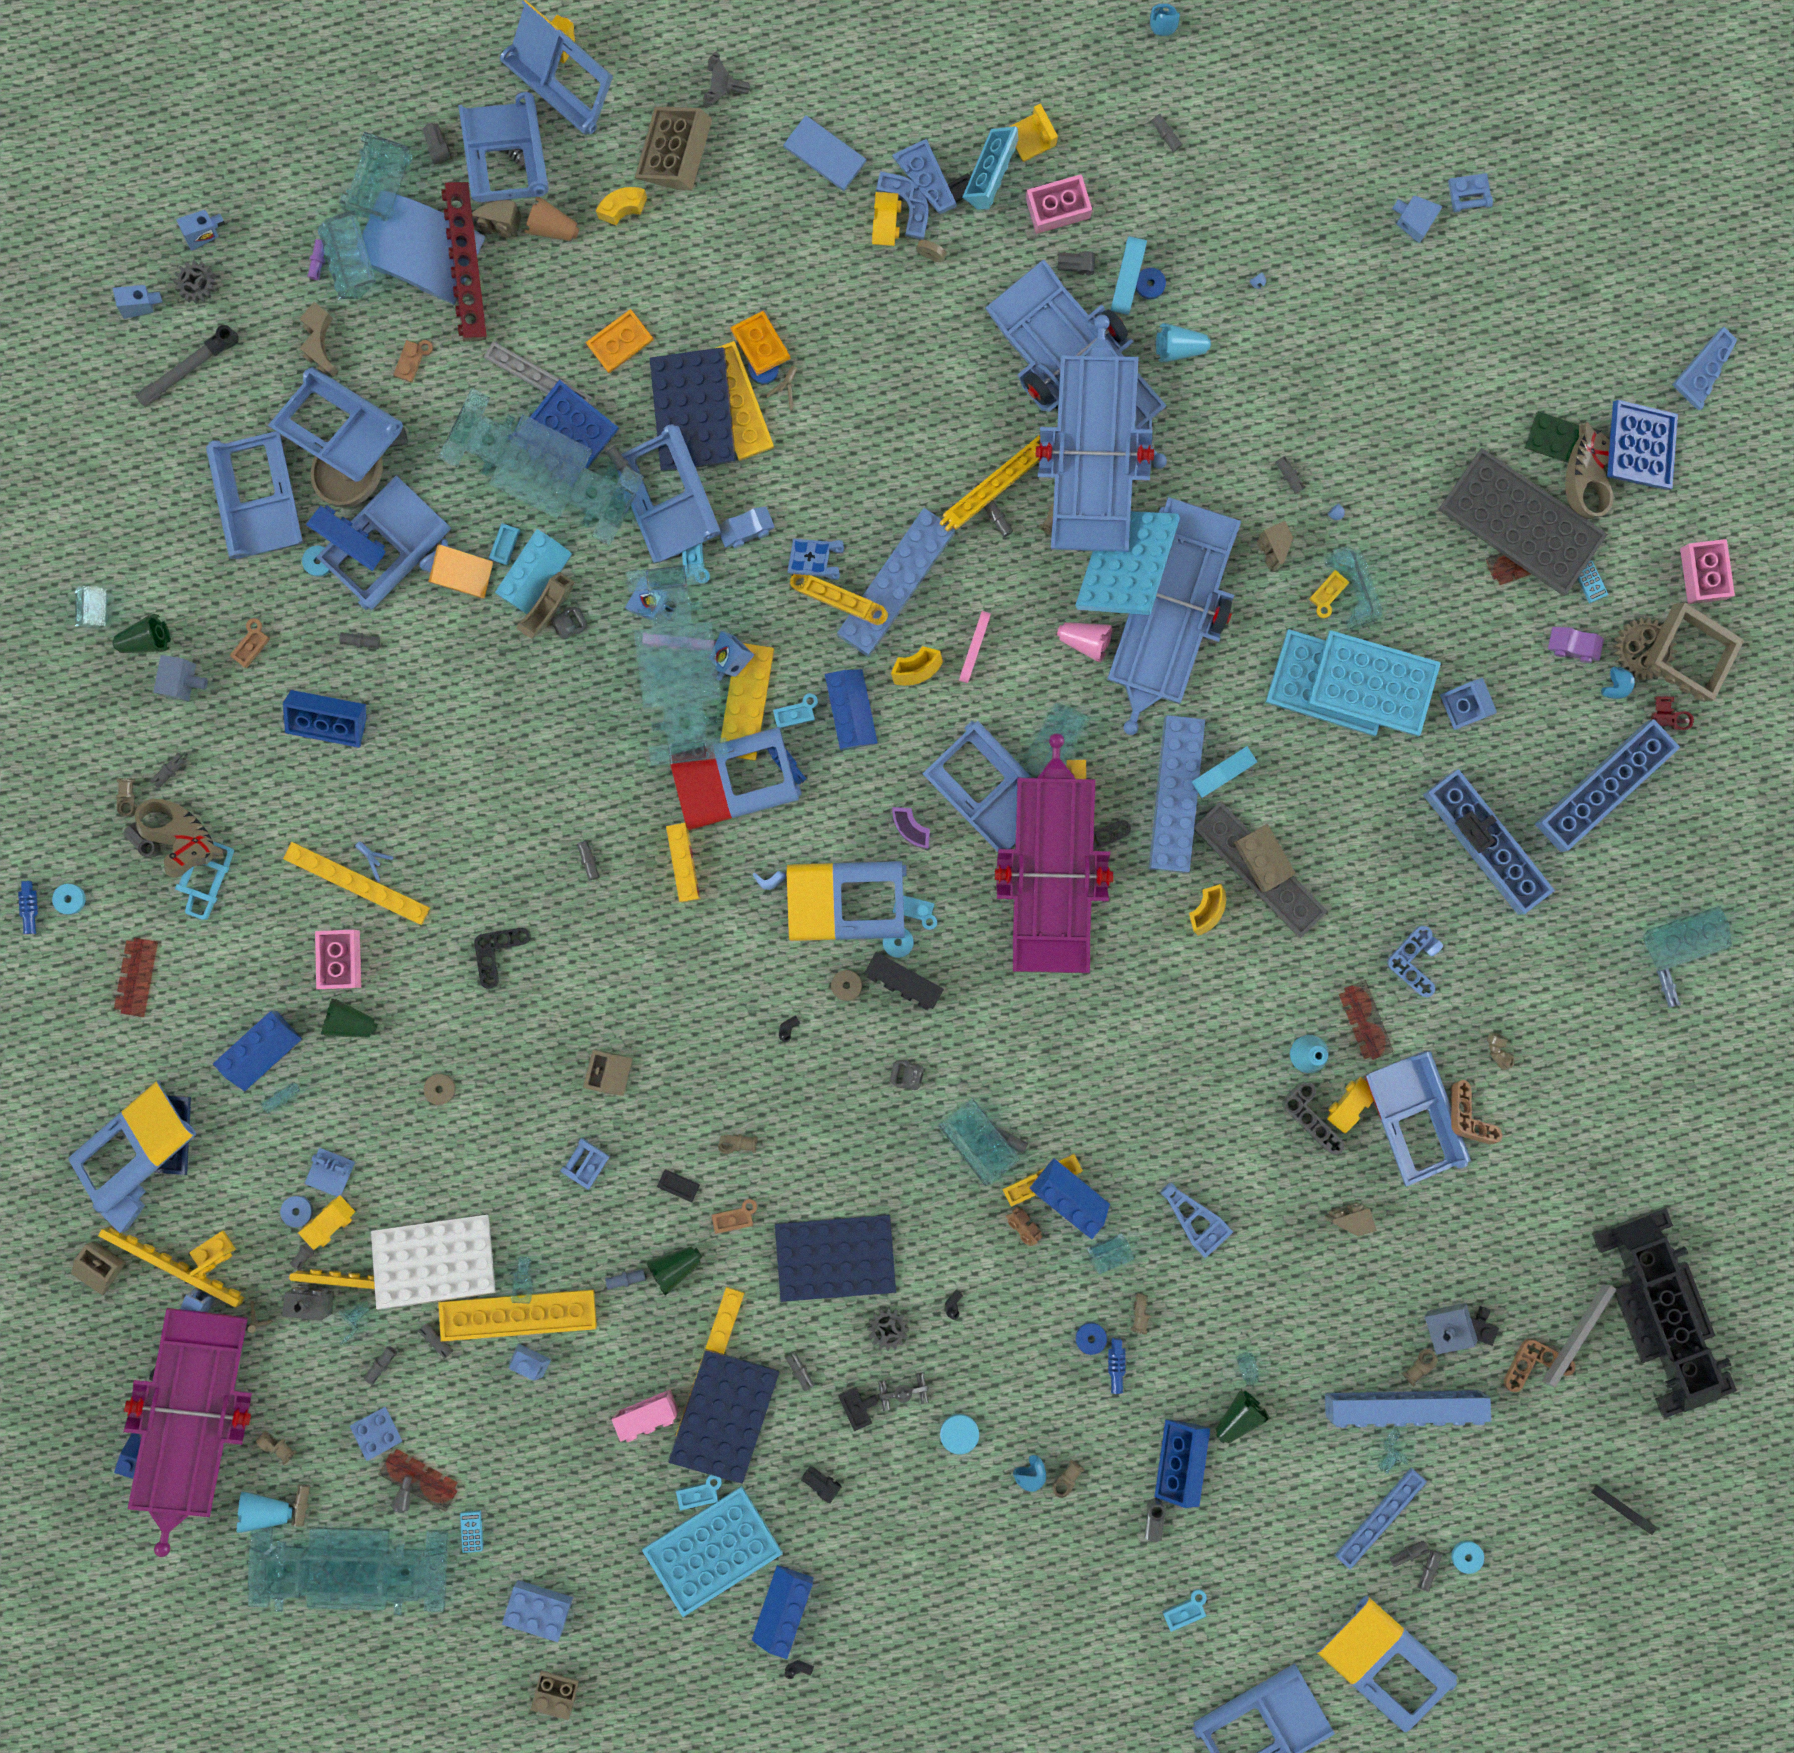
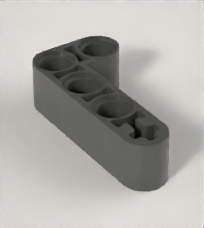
[1282,1082,1344,1155]

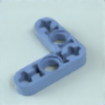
[1387,925,1435,997]

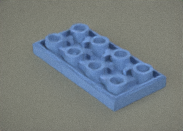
[783,115,866,191]

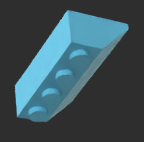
[962,126,1018,210]
[495,529,572,614]

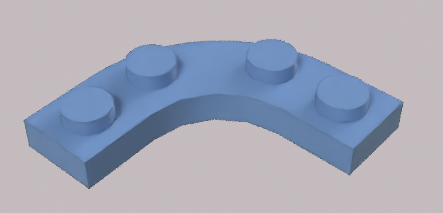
[876,171,929,240]

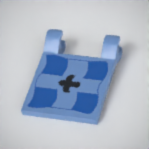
[788,539,844,580]

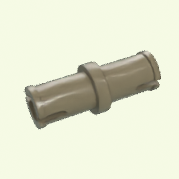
[291,1484,310,1527]

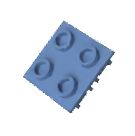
[304,1148,355,1197]
[350,1407,402,1461]

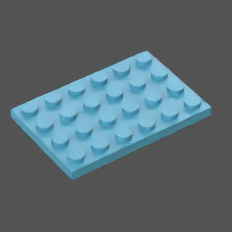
[1075,511,1180,615]
[1265,629,1379,736]
[1308,630,1441,737]
[642,1485,783,1617]

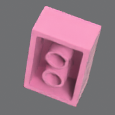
[1025,174,1092,234]
[1680,539,1735,604]
[315,930,361,989]
[612,1389,679,1442]

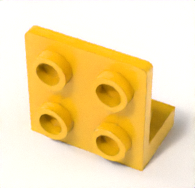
[1009,103,1058,162]
[189,1230,236,1276]

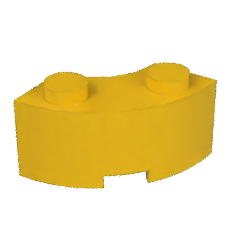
[596,187,647,225]
[872,192,902,246]
[891,646,943,686]
[1189,884,1226,936]
[1327,1077,1373,1133]
[298,1195,356,1250]

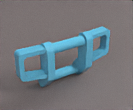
[175,842,234,920]

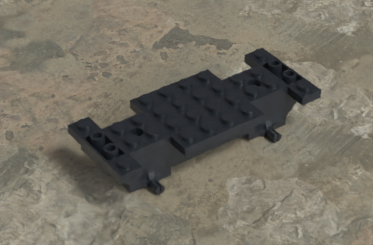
[1592,1207,1737,1418]

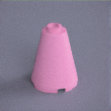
[1057,622,1112,663]

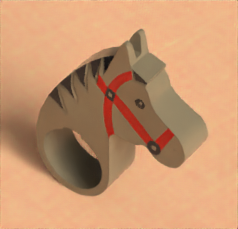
[1565,422,1614,519]
[135,799,224,878]

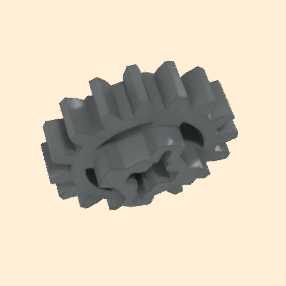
[173,260,217,304]
[867,1307,909,1351]

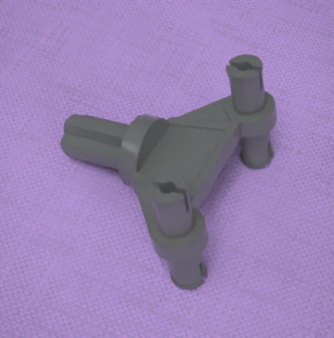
[703,52,750,108]
[878,1373,929,1411]

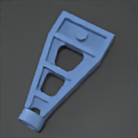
[1160,1182,1233,1258]

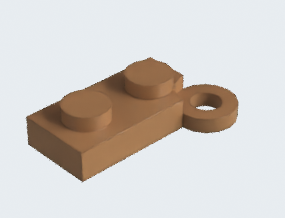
[393,340,433,383]
[230,618,270,668]
[711,1199,757,1234]

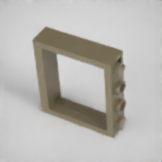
[1644,602,1744,702]

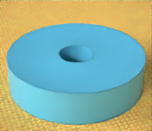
[302,546,330,577]
[52,884,86,915]
[883,928,913,958]
[1451,1540,1484,1574]

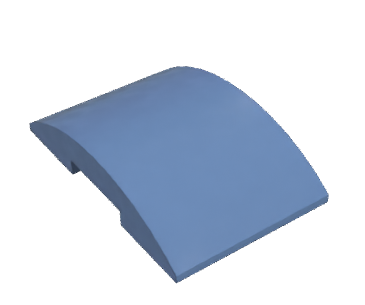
[351,191,485,305]

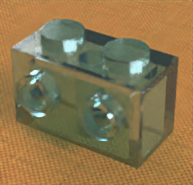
[75,586,108,629]
[1086,1233,1134,1274]

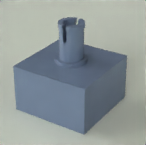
[153,655,208,702]
[1425,1303,1478,1355]

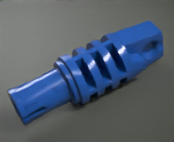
[767,747,807,785]
[18,881,38,934]
[1108,1338,1126,1394]

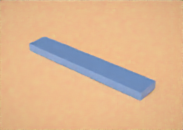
[1335,1468,1427,1570]

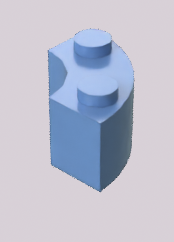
[719,507,775,548]

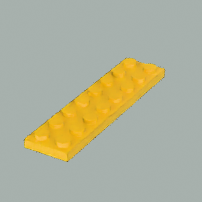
[438,1289,597,1341]

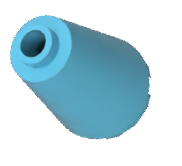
[1156,323,1211,363]
[1290,1035,1329,1073]
[237,1492,293,1533]

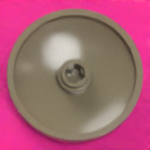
[311,438,383,508]

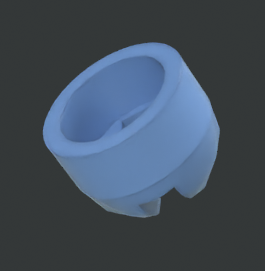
[1250,272,1266,289]
[1328,503,1345,520]

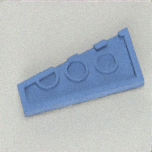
[892,139,957,214]
[1672,327,1737,410]

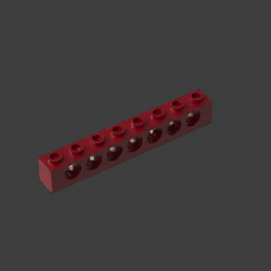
[441,182,487,342]

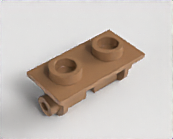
[1005,1207,1043,1246]

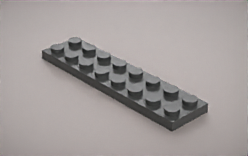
[1194,801,1328,938]

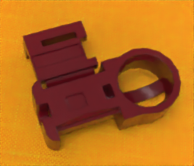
[1651,696,1694,730]

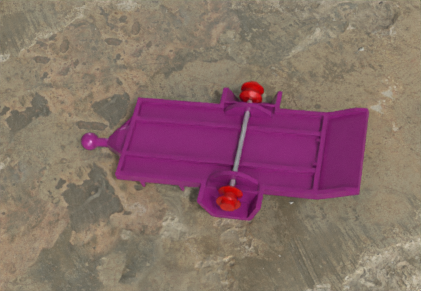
[995,733,1113,973]
[124,1308,252,1557]

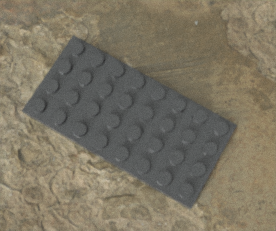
[1438,448,1608,596]

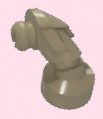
[1487,1032,1515,1070]

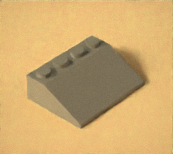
[635,107,712,191]

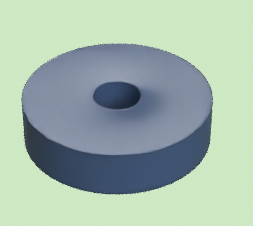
[280,1196,313,1227]

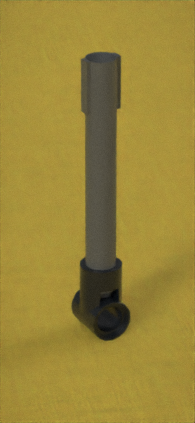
[135,325,239,408]

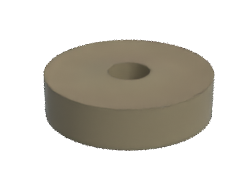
[916,240,947,262]
[831,970,862,1001]
[424,1074,456,1105]

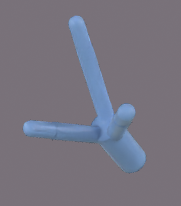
[355,841,393,883]

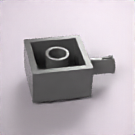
[282,1284,334,1321]

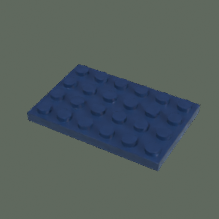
[649,347,736,472]
[775,1214,896,1302]
[668,1349,779,1484]

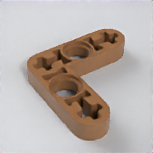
[1451,1080,1502,1144]
[1504,1339,1576,1392]

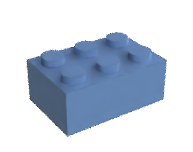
[502,1580,573,1642]

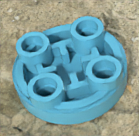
[940,1414,979,1454]

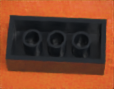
[865,952,944,1011]

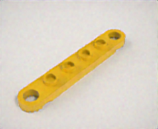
[790,574,888,625]

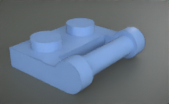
[1448,173,1493,213]
[560,1138,610,1190]

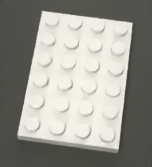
[371,1215,496,1310]

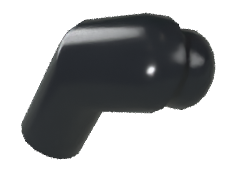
[778,1015,800,1043]
[945,1289,963,1320]
[785,1660,814,1679]

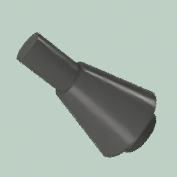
[390,1475,412,1513]

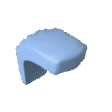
[753,871,786,890]
[1417,931,1443,956]

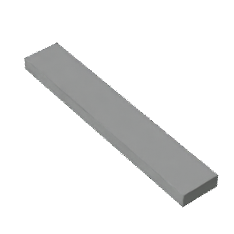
[484,341,591,403]
[1542,1284,1616,1387]

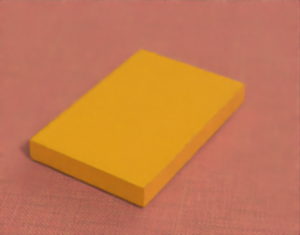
[585,309,654,373]
[730,311,791,376]
[429,544,493,599]

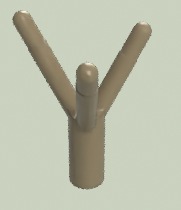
[767,366,798,411]
[246,1301,273,1333]

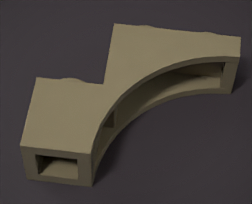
[299,302,338,377]
[516,572,575,639]

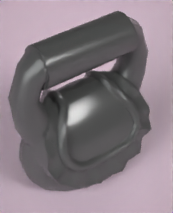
[551,607,588,639]
[890,1060,924,1090]

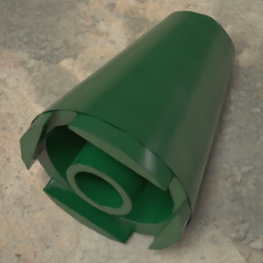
[112,614,171,653]
[321,998,378,1038]
[646,1246,702,1296]
[1216,1390,1270,1443]

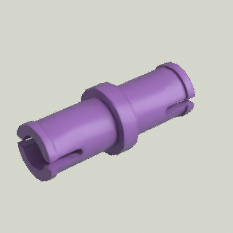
[307,239,327,280]

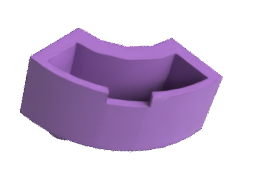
[1548,627,1604,663]
[892,807,930,849]

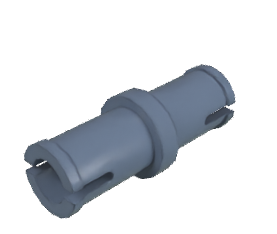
[1656,968,1681,1008]
[605,1269,646,1290]

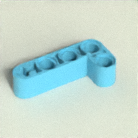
[1110,236,1147,315]
[1192,746,1257,798]

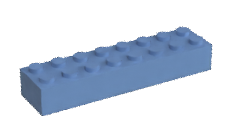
[837,508,955,658]
[1149,715,1205,873]
[1535,719,1680,852]
[1422,769,1555,915]
[1325,1390,1491,1428]

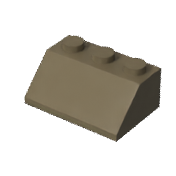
[1233,824,1296,892]

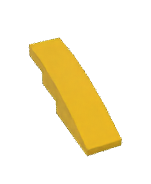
[1002,1154,1083,1207]

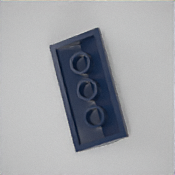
[154,1095,191,1175]

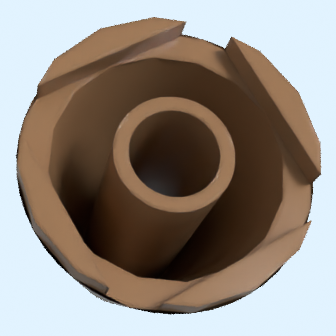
[524,197,580,241]

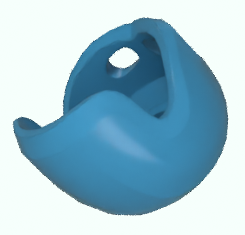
[1150,4,1180,36]
[1601,666,1635,699]
[1013,1455,1047,1492]

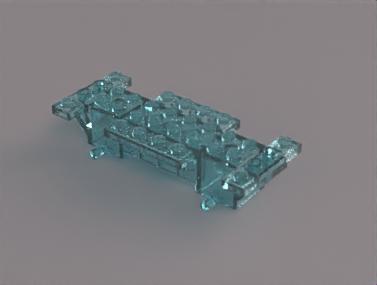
[438,388,644,546]
[626,563,728,766]
[248,1526,448,1615]

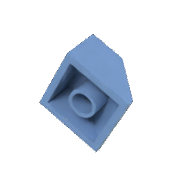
[1440,678,1497,730]

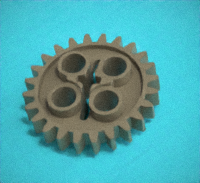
[1613,618,1677,680]

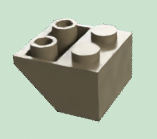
[472,200,521,238]
[1257,521,1293,572]
[583,1049,633,1096]
[1324,1202,1377,1237]
[71,1241,126,1296]
[531,1670,579,1720]

